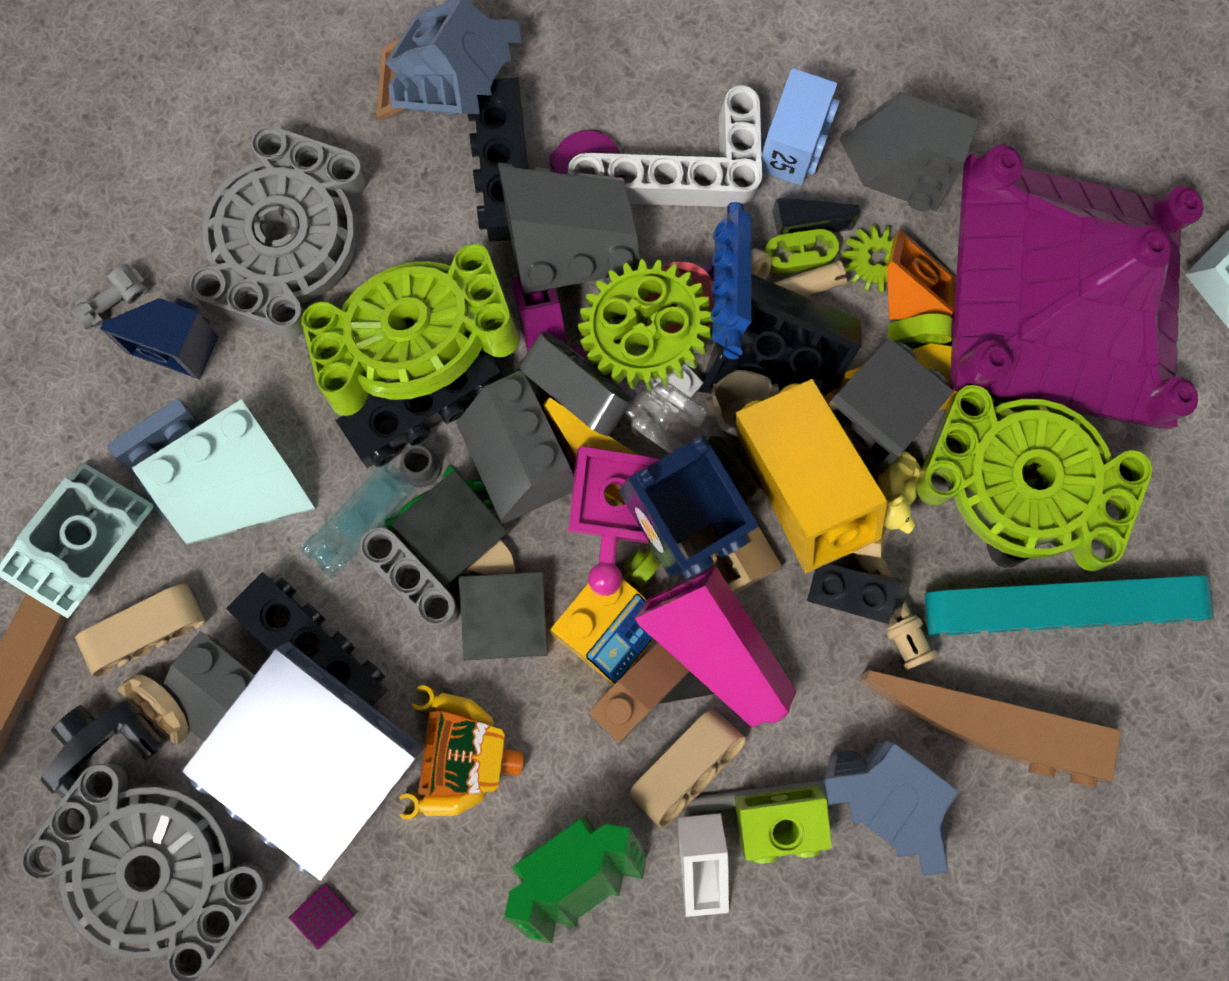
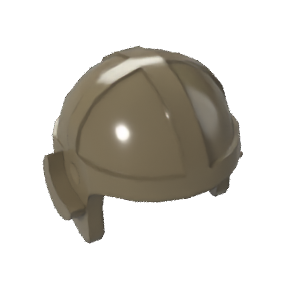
[706,370,780,441]

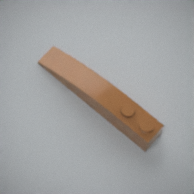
[860,670,1121,788]

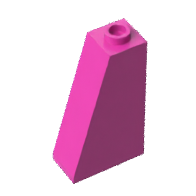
[635,566,797,727]

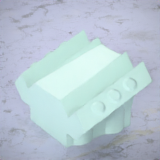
[0,462,154,618]

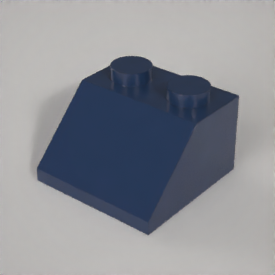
[101,298,218,380]

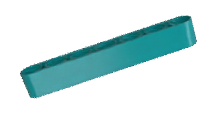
[924,576,1215,636]

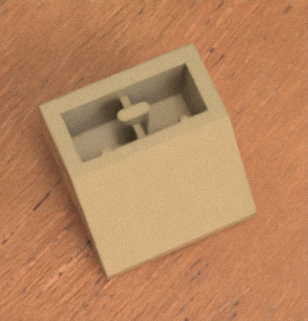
[677,525,782,595]

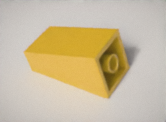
[736,379,887,574]

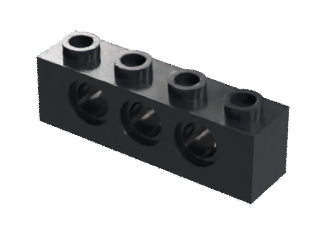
[467,77,528,242]
[335,350,502,469]
[226,572,388,707]

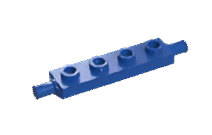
[711,202,751,359]

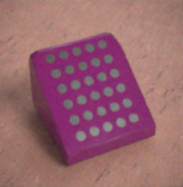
[289,884,355,950]

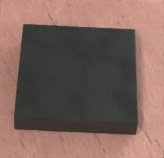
[391,470,509,587]
[459,571,548,661]

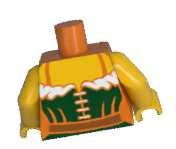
[399,685,524,820]

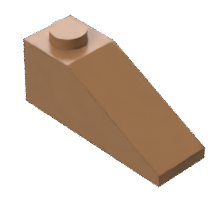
[588,643,690,745]

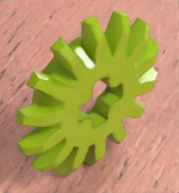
[841,225,894,293]

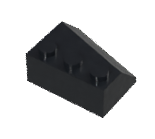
[698,274,862,400]

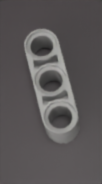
[360,527,459,630]

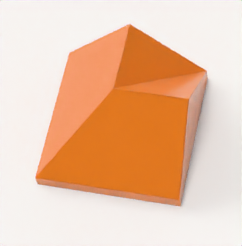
[887,229,956,320]

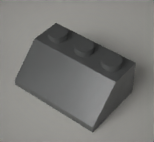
[456,370,574,524]
[162,631,257,742]

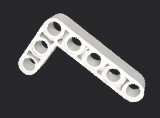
[568,85,762,207]

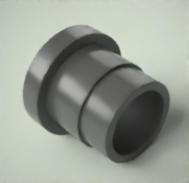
[400,445,441,487]

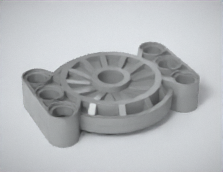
[189,126,366,339]
[21,763,268,981]

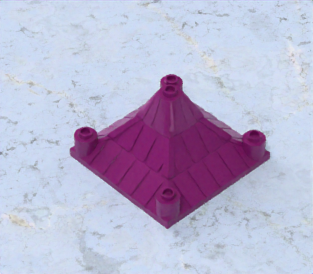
[949,145,1204,430]

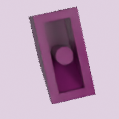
[511,277,567,352]

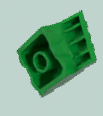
[504,815,647,944]

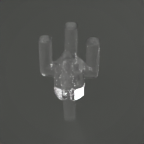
[585,356,709,456]

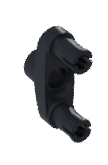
[40,699,167,820]

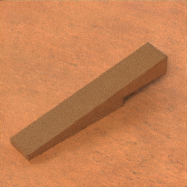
[0,593,67,757]

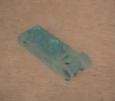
[300,466,411,578]

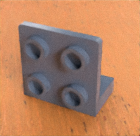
[107,398,201,520]

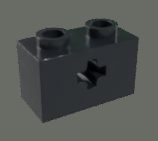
[807,561,909,624]

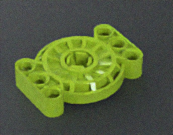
[302,244,520,416]
[916,385,1153,571]

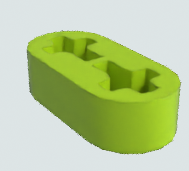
[764,229,839,274]
[886,314,953,350]

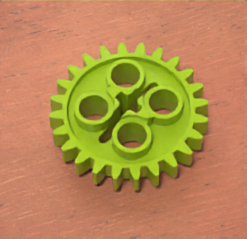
[578,259,713,390]

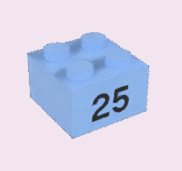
[762,68,840,186]

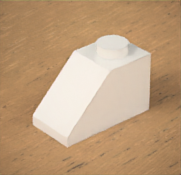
[678,814,729,917]

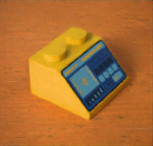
[550,579,654,685]

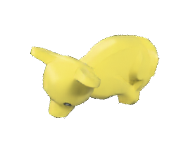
[878,451,921,534]

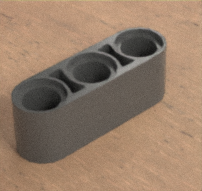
[519,331,633,436]

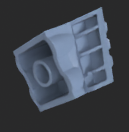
[385,0,522,115]
[825,741,958,876]

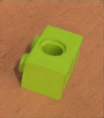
[734,785,832,864]

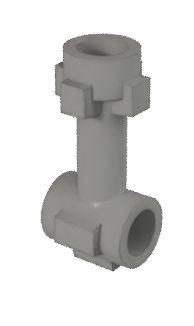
[71,264,148,330]

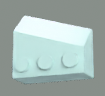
[132,399,315,545]

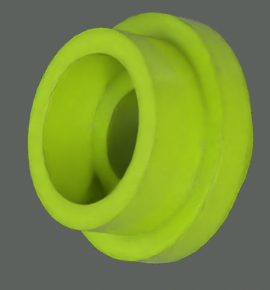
[623,548,661,587]

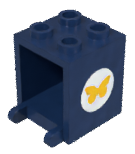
[618,434,759,580]

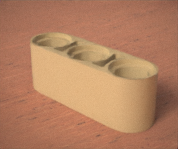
[75,583,205,677]
[629,709,746,828]

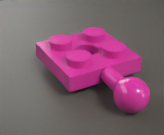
[567,446,660,596]

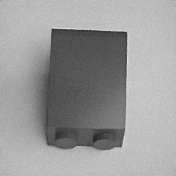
[829,338,954,474]

